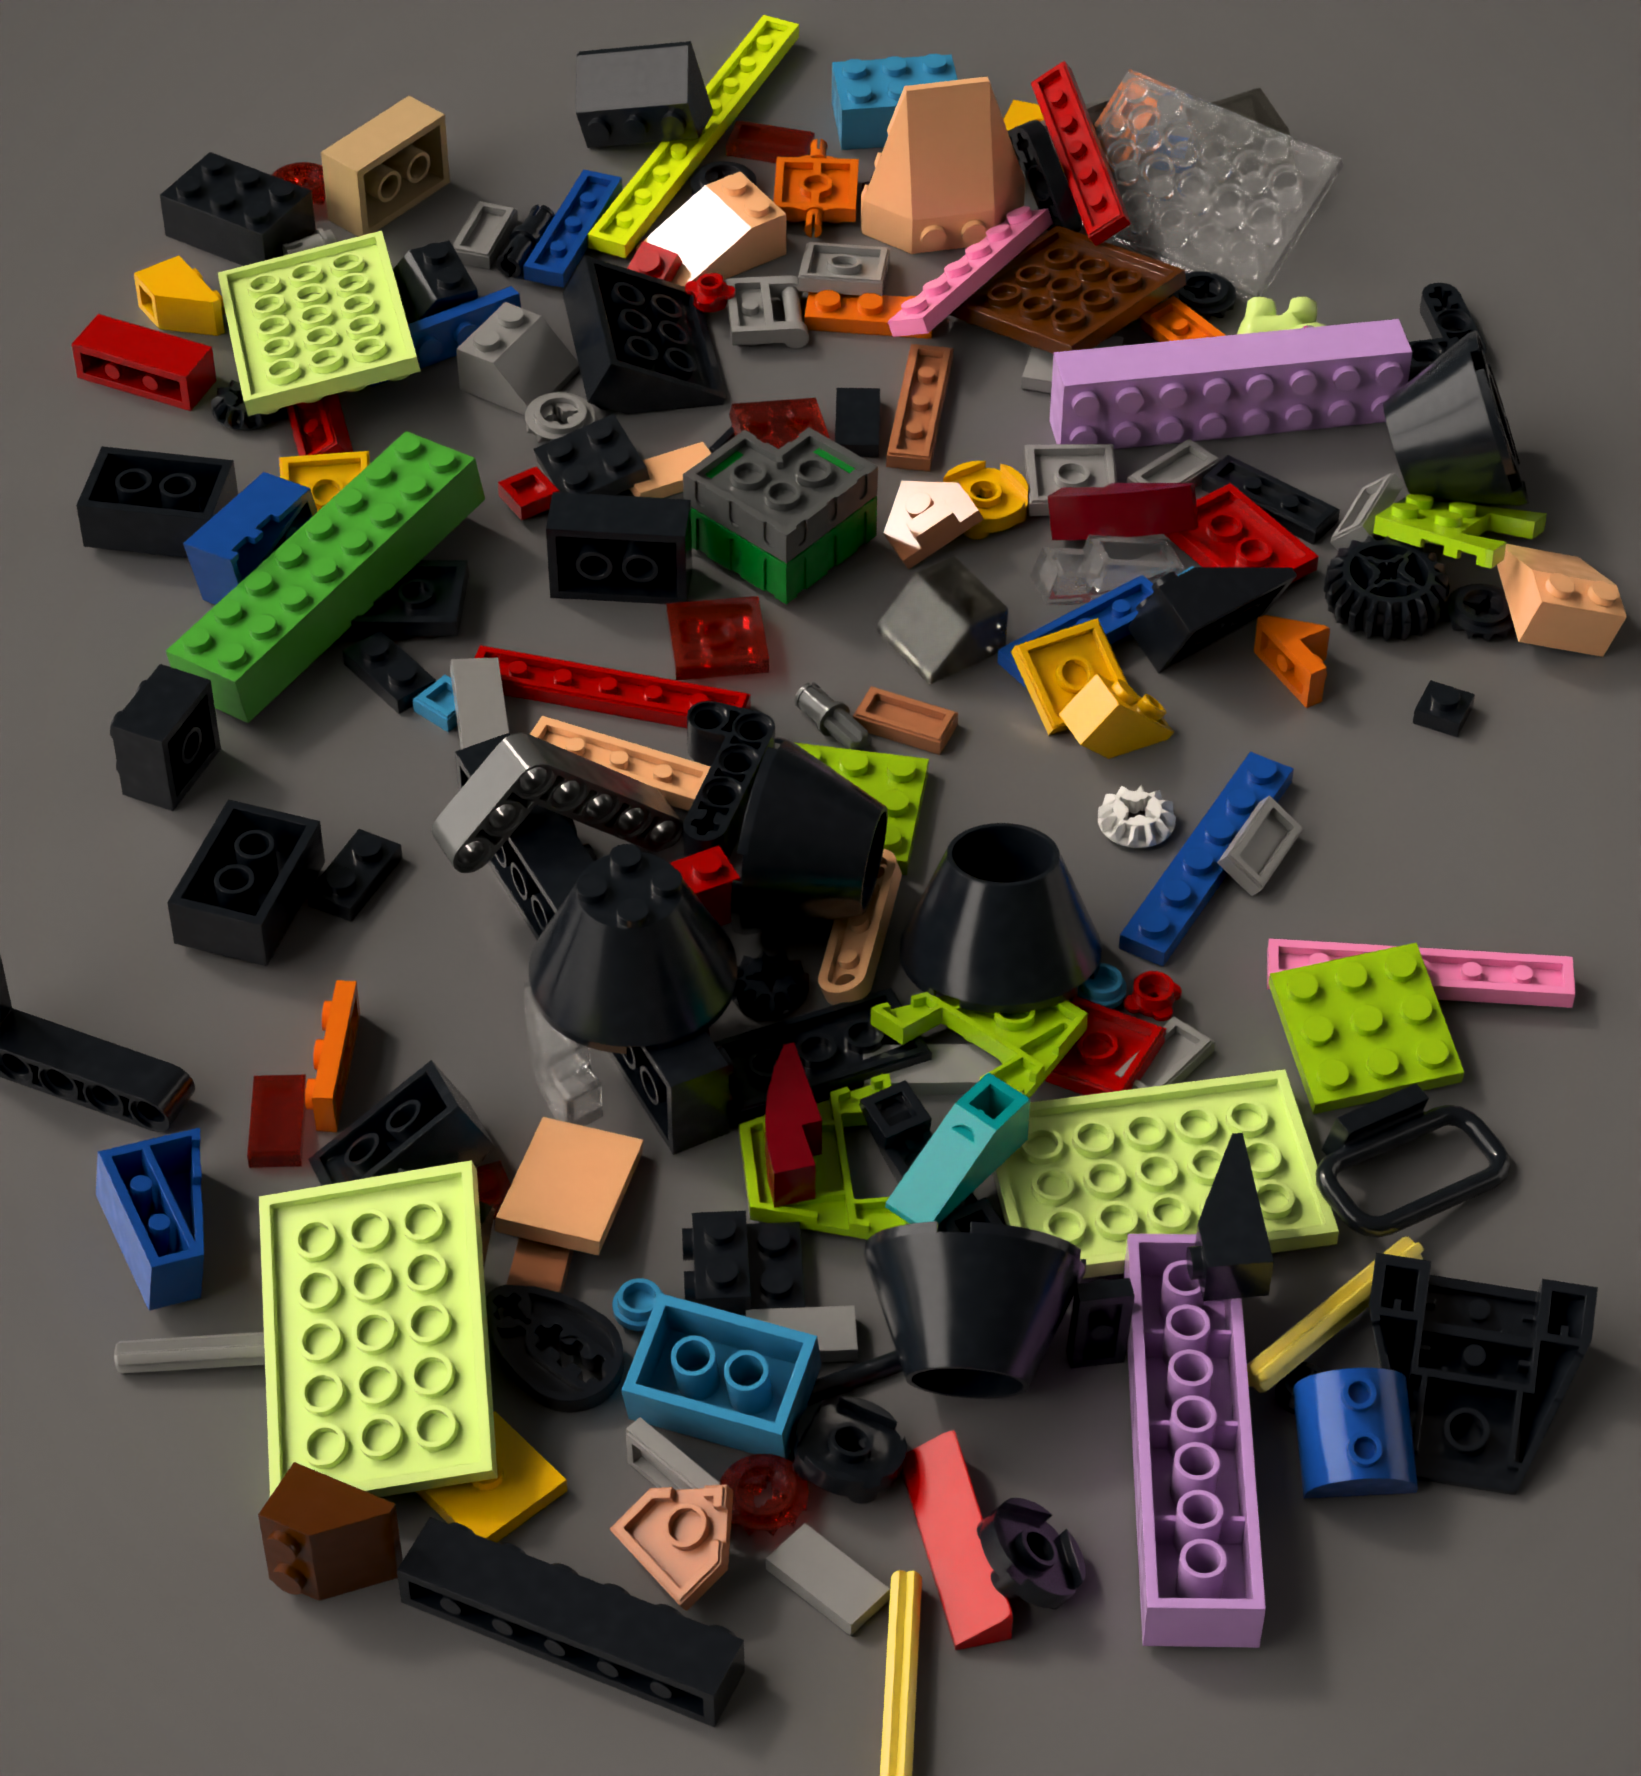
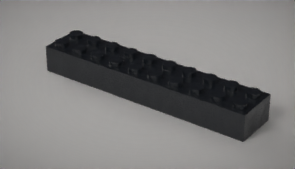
[455,733,734,1155]

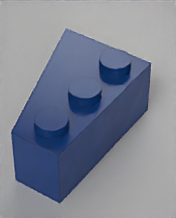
[183,472,317,605]
[96,1127,204,1311]

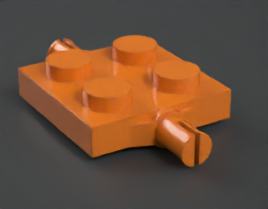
[773,139,859,238]

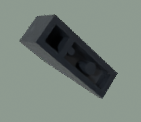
[1186,1133,1274,1301]

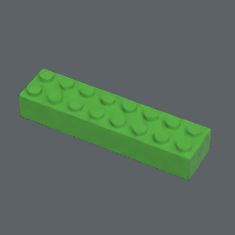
[165,431,485,723]

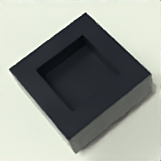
[1413,680,1475,737]

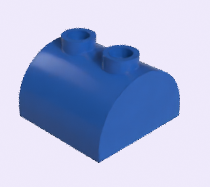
[1293,1368,1418,1499]

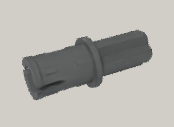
[794,682,872,751]

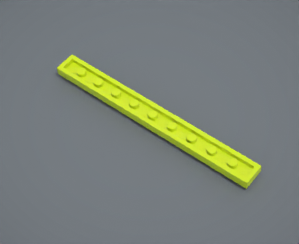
[587,15,799,259]

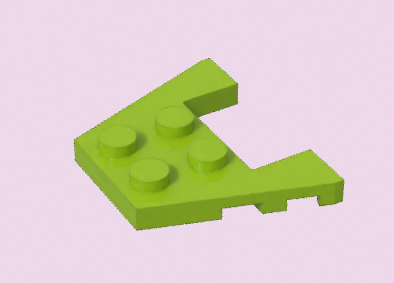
[1373,494,1547,569]
[871,992,1088,1098]
[739,1073,909,1240]

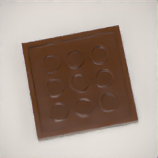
[950,225,1186,354]

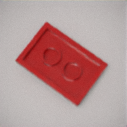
[1164,483,1319,584]

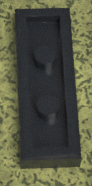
[1202,455,1340,545]

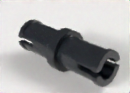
[496,204,555,278]

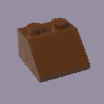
[258,1462,403,1601]

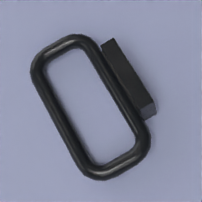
[1315,1083,1510,1238]

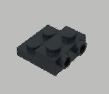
[682,1211,805,1316]

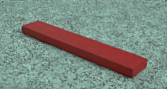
[1031,61,1131,246]
[474,645,751,728]

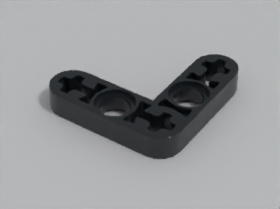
[1008,120,1082,233]
[1408,283,1487,382]

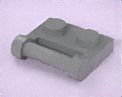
[726,275,809,349]

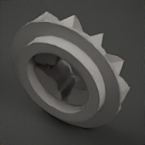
[525,392,595,443]

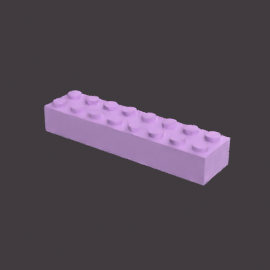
[1049,319,1412,449]
[1124,1234,1266,1648]

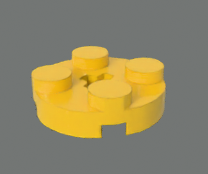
[943,461,1028,539]

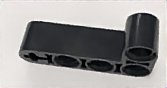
[683,701,775,860]

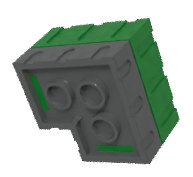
[683,427,878,605]

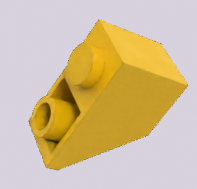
[134,255,225,336]
[1059,674,1174,759]

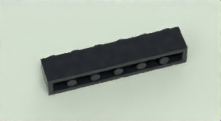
[397,1517,745,1728]

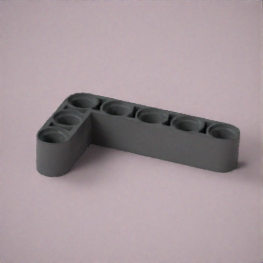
[431,732,683,873]

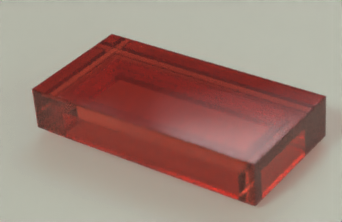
[726,120,815,163]
[247,1074,307,1168]

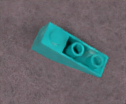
[885,1072,1030,1224]

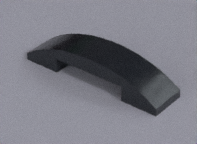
[859,1080,1004,1232]

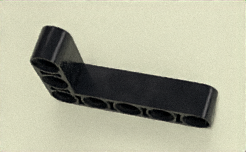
[0,955,195,1132]

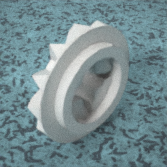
[1098,785,1176,848]

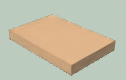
[495,1117,644,1256]

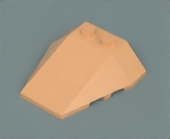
[861,76,1025,254]

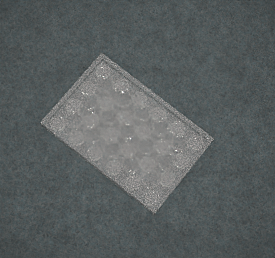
[1064,69,1344,300]

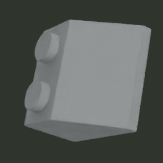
[457,302,580,415]

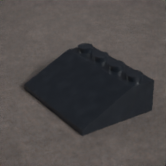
[563,255,727,414]

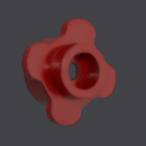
[685,273,735,313]
[1124,971,1182,1021]

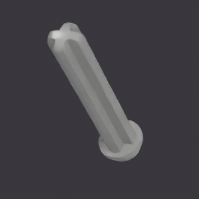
[114,1332,265,1374]

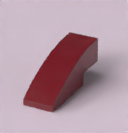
[1048,483,1199,540]
[765,1043,822,1208]

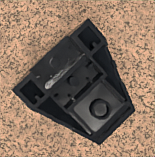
[1369,1253,1598,1495]

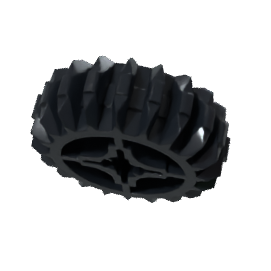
[1324,535,1450,642]

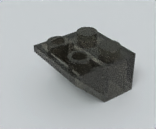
[877,556,1008,685]

